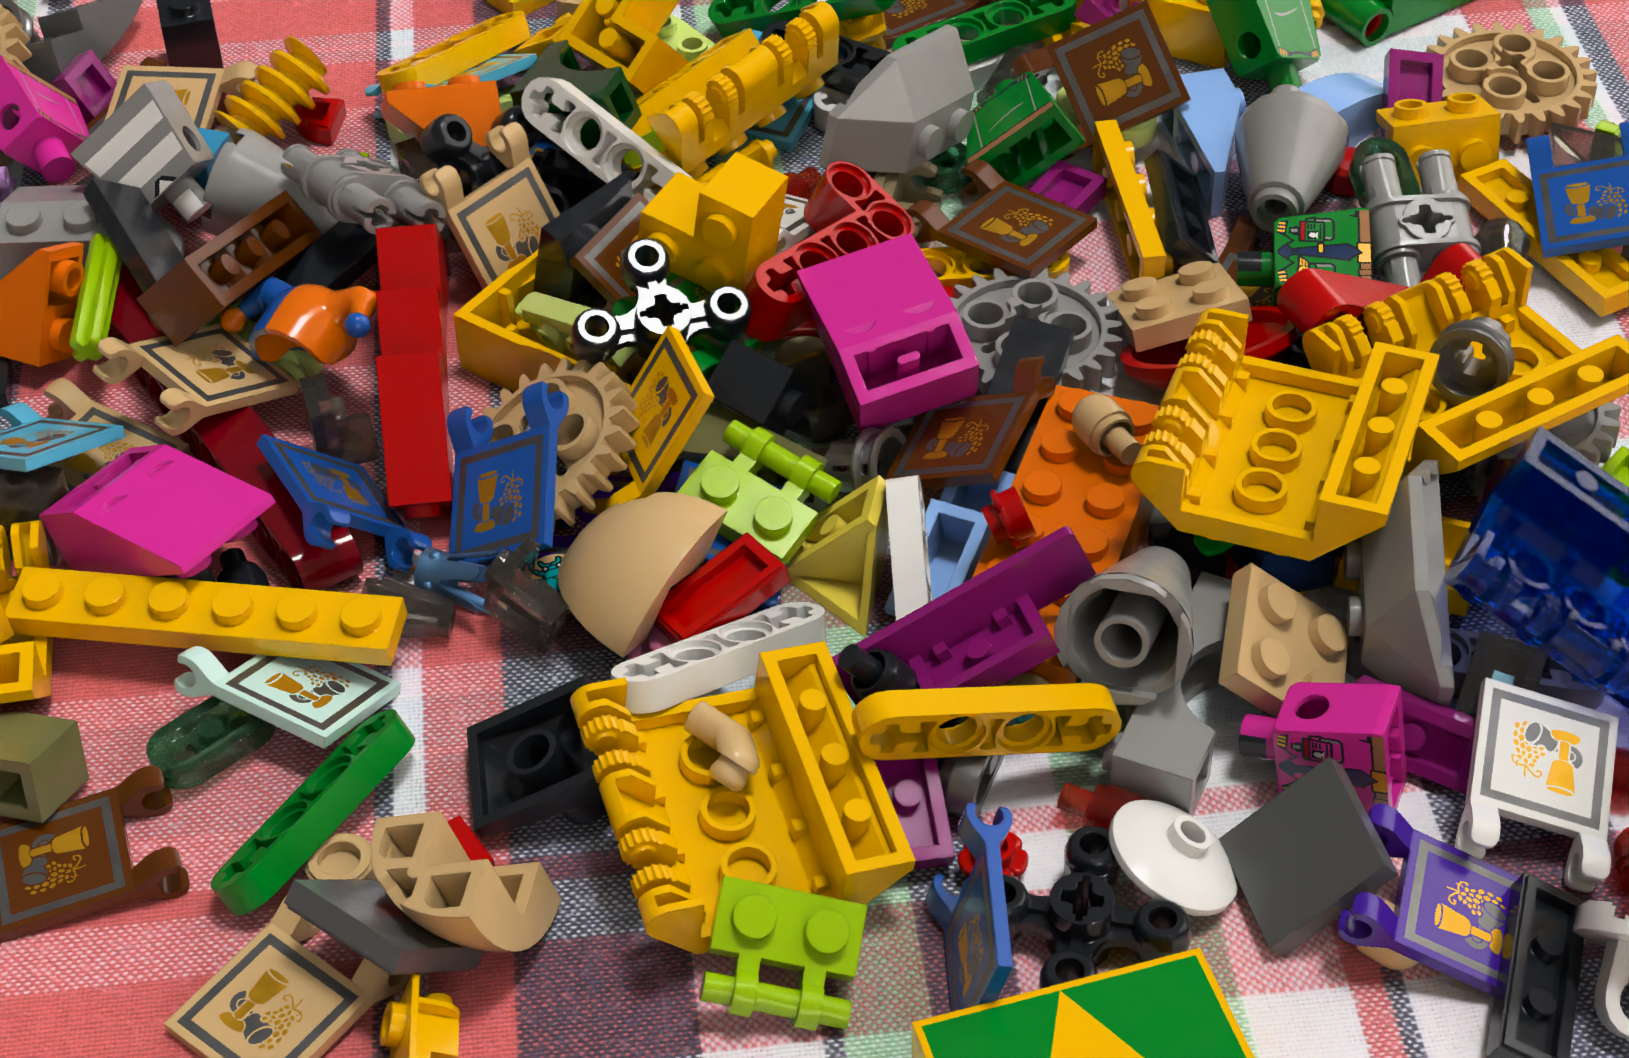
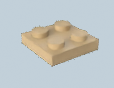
[1107,261,1253,352]
[1218,563,1349,718]

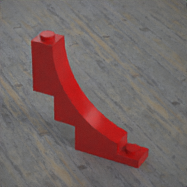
[375,223,454,521]

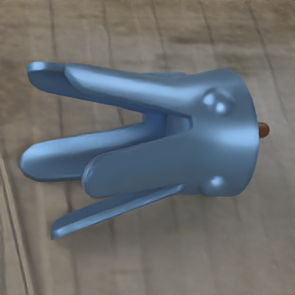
[409,547,510,615]

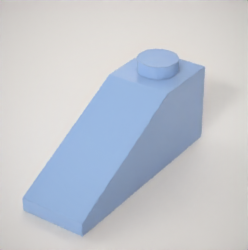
[1158,68,1246,217]

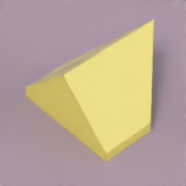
[787,475,888,638]

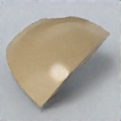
[558,492,728,658]
[370,811,561,952]

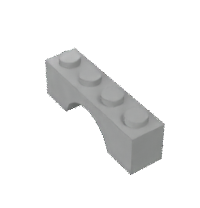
[1102,571,1232,816]

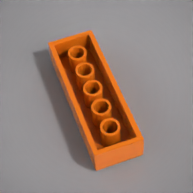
[972,385,1159,684]

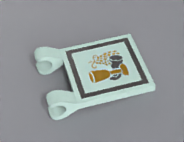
[174,646,402,749]

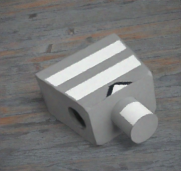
[71,80,214,223]

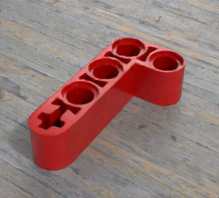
[744,161,914,342]
[1277,243,1482,350]

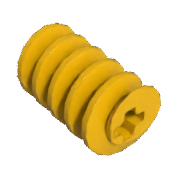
[213,35,331,141]

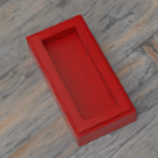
[653,532,791,643]

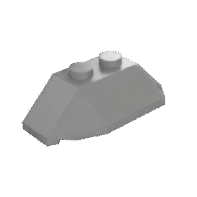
[819,24,975,173]
[0,185,186,280]
[1344,460,1455,708]

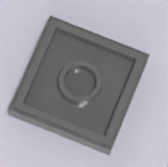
[1219,757,1399,957]
[284,879,484,975]

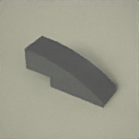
[22,0,143,84]

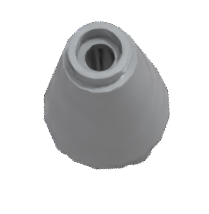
[1235,84,1348,233]

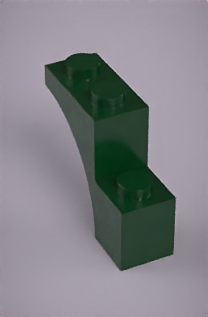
[509,40,642,154]

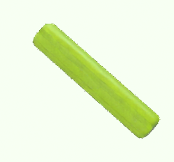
[69,233,122,362]

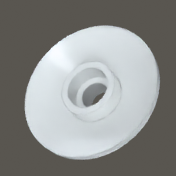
[1108,800,1239,916]

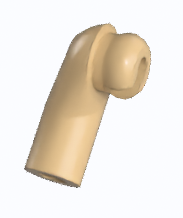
[684,701,760,792]

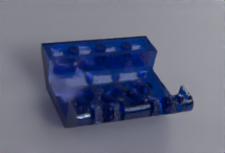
[1442,426,1629,714]

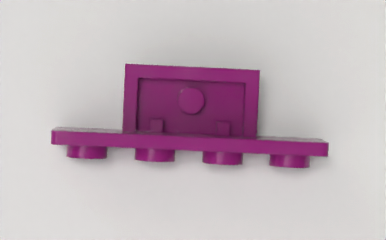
[832,526,1096,706]

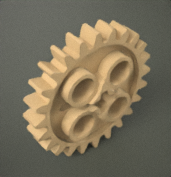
[1426,22,1598,144]
[482,357,640,531]

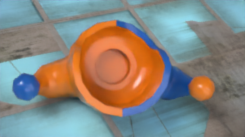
[220,277,377,365]

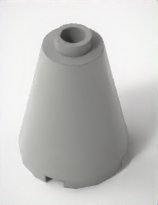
[201,128,339,236]
[1053,546,1194,705]

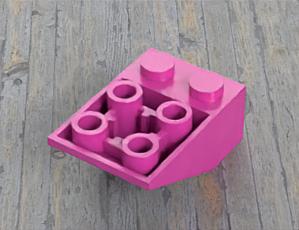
[796,233,980,433]
[38,444,276,579]

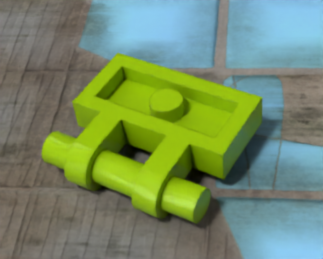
[677,420,842,566]
[699,875,868,1031]

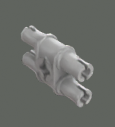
[281,144,446,235]
[1360,149,1481,287]

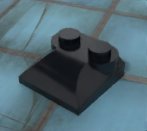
[533,173,633,309]
[466,675,607,838]

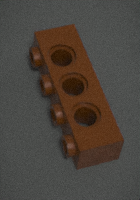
[136,190,323,347]

